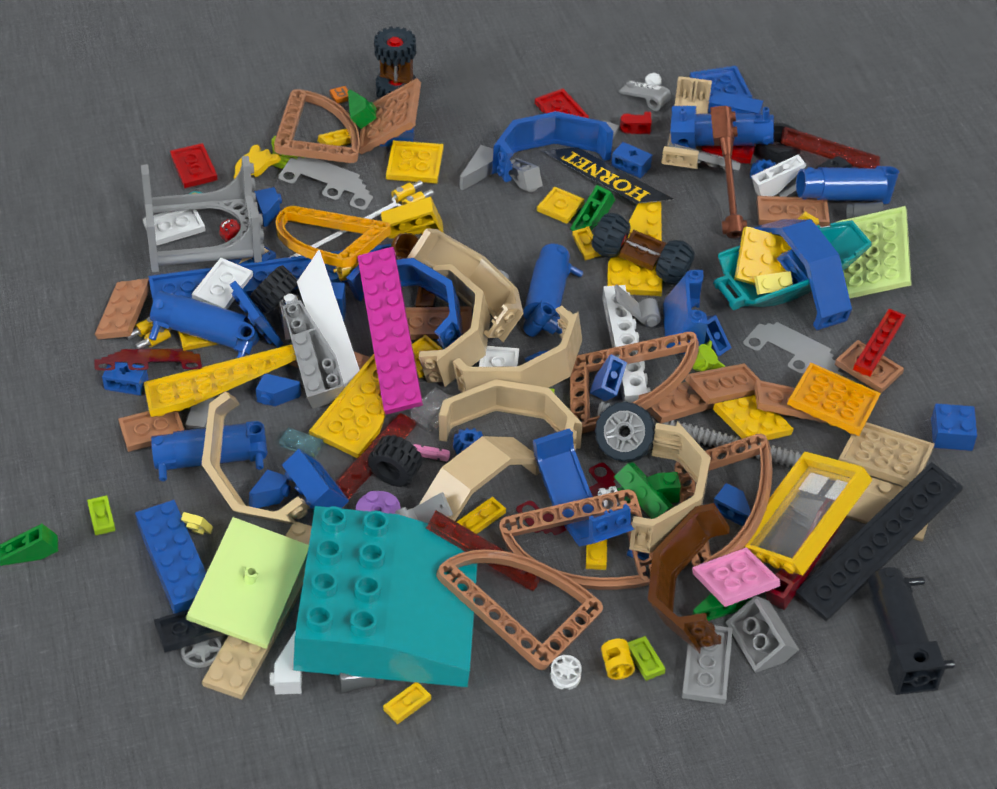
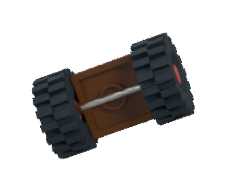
[374,26,416,99]

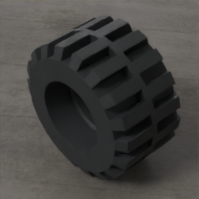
[250,265,298,313]
[367,435,423,487]

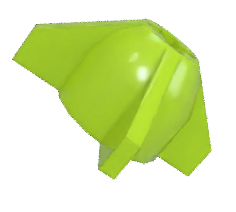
[692,340,725,372]

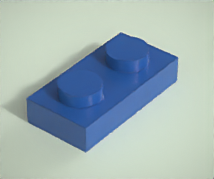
[777,249,809,283]

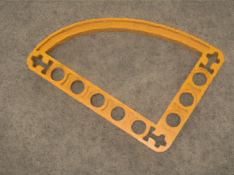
[275,206,391,268]

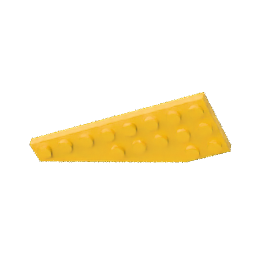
[607,201,662,296]
[143,344,297,417]
[309,354,386,459]

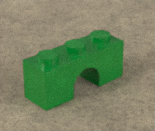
[614,463,674,519]

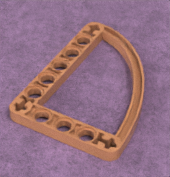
[274,89,360,163]
[570,332,699,433]
[674,434,773,567]
[499,489,653,590]
[436,550,603,670]

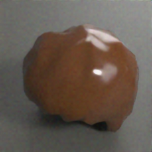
[391,232,419,260]

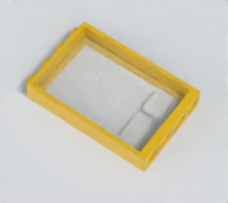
[744,451,872,575]

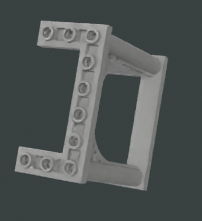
[141,156,265,272]

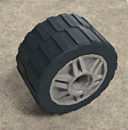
[595,402,655,463]

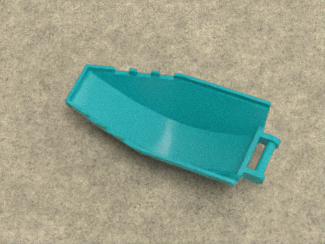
[713,220,872,310]

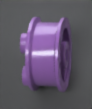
[356,491,401,514]

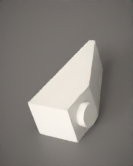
[751,155,806,196]
[270,630,302,694]

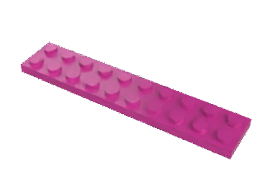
[358,247,423,415]

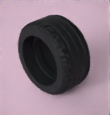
[756,123,802,164]

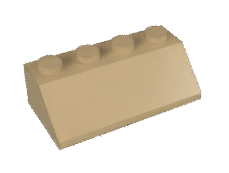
[847,477,928,541]

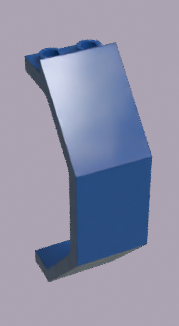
[492,111,614,182]
[753,219,852,330]
[346,258,463,349]
[533,428,635,547]

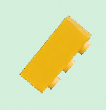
[381,196,444,238]

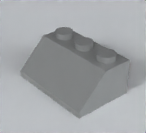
[726,596,799,672]

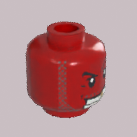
[219,219,241,242]

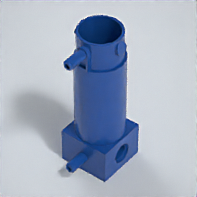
[670,106,774,149]

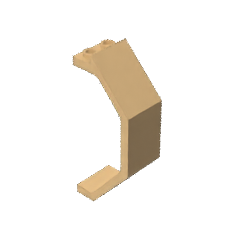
[662,76,712,169]
[407,228,524,342]
[419,264,491,387]
[453,306,582,393]
[439,379,582,451]
[202,392,311,524]
[629,421,711,553]
[419,436,540,530]

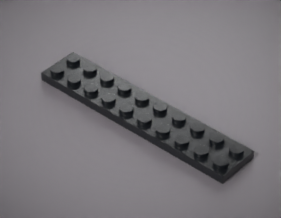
[795,462,963,622]

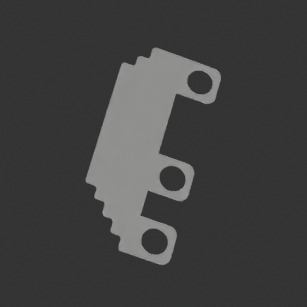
[278,157,373,210]
[743,322,843,376]

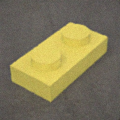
[754,271,793,295]
[181,512,213,535]

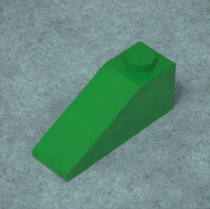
[348,89,377,129]
[570,185,615,231]
[617,472,681,503]
[0,524,58,566]
[692,593,752,621]

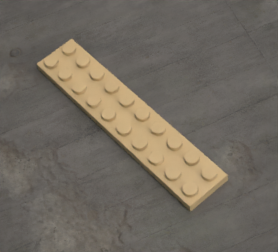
[202,521,312,700]

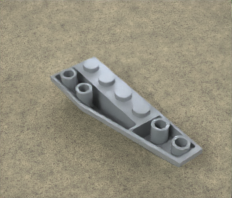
[282,300,345,409]

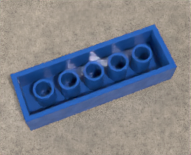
[135,500,206,613]

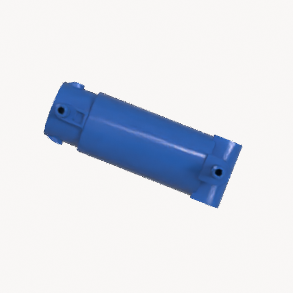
[796,166,899,204]
[523,244,583,337]
[149,291,259,358]
[151,421,268,481]

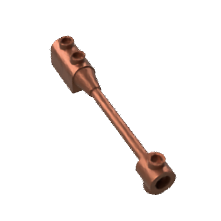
[710,106,747,238]

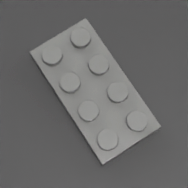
[668,143,741,170]
[682,625,733,704]

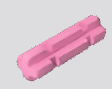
[413,444,450,462]

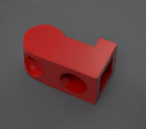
[620,112,652,134]

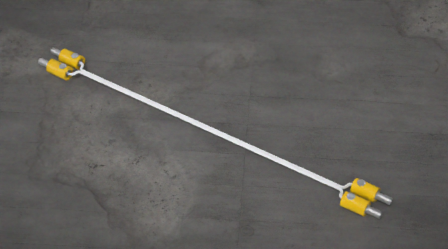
[126,180,434,349]

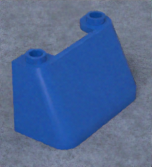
[663,270,707,354]

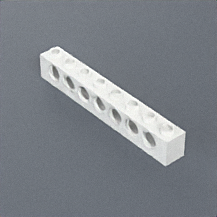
[602,285,651,403]

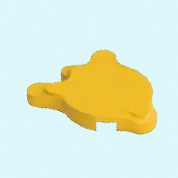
[234,145,281,179]

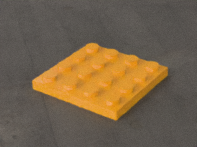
[787,362,881,436]

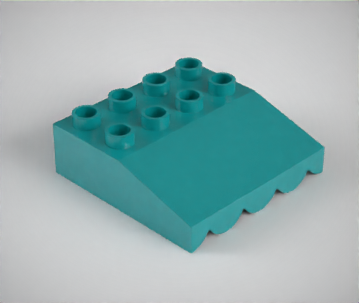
[293,506,479,687]

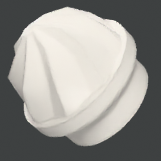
[645,73,662,86]

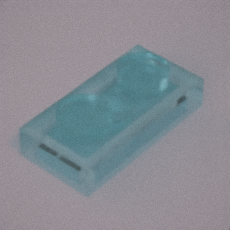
[279,427,323,458]

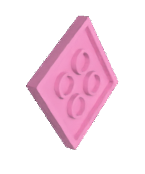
[692,547,780,607]

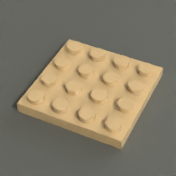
[839,422,935,487]

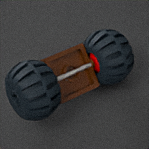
[592,213,695,285]

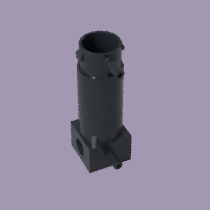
[868,567,955,695]

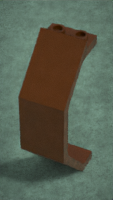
[648,503,730,654]

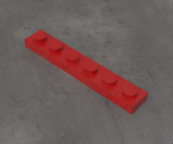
[853,308,906,377]

